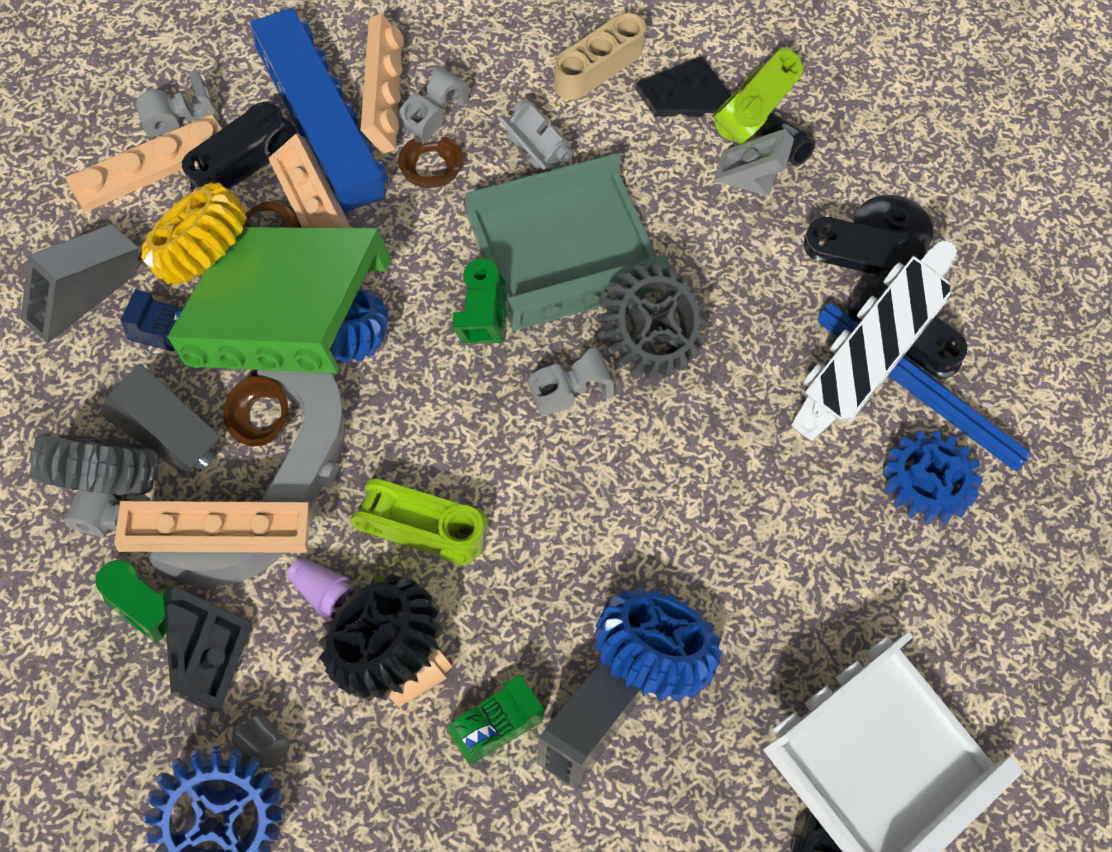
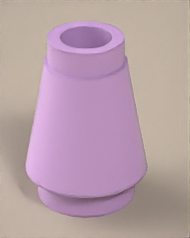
[287,557,356,619]

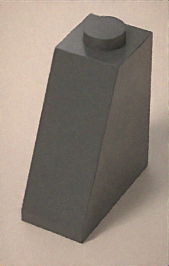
[20,224,139,344]
[99,363,221,476]
[537,662,641,791]

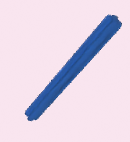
[817,303,1031,471]

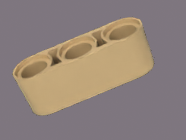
[554,13,646,100]

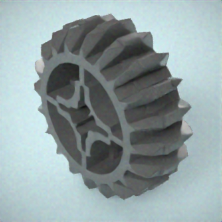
[595,263,711,379]
[29,433,158,496]

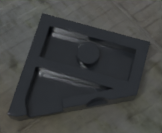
[636,56,731,117]
[163,585,253,712]

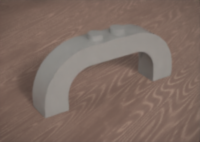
[149,370,345,587]

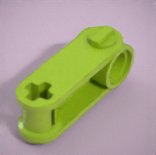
[712,49,803,145]
[350,479,488,566]

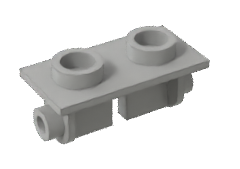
[498,99,573,172]

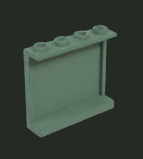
[466,153,671,331]

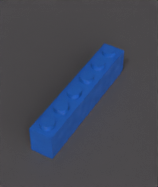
[250,8,388,213]

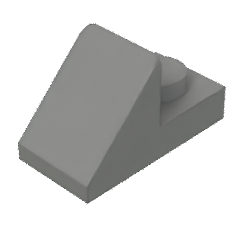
[714,129,794,196]

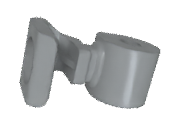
[397,65,469,141]
[135,71,216,137]
[527,348,614,415]
[64,490,151,538]

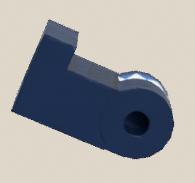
[120,289,184,352]

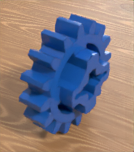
[882,430,983,524]

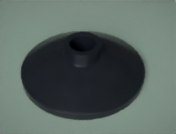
[854,195,933,247]

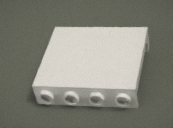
[763,632,1024,852]

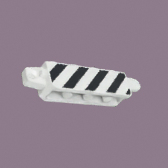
[792,240,958,441]

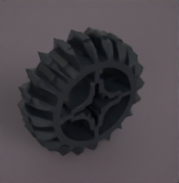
[318,573,444,702]

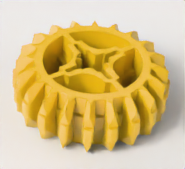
[141,183,247,285]

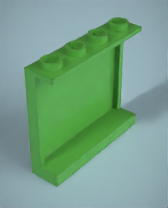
[167,227,392,374]

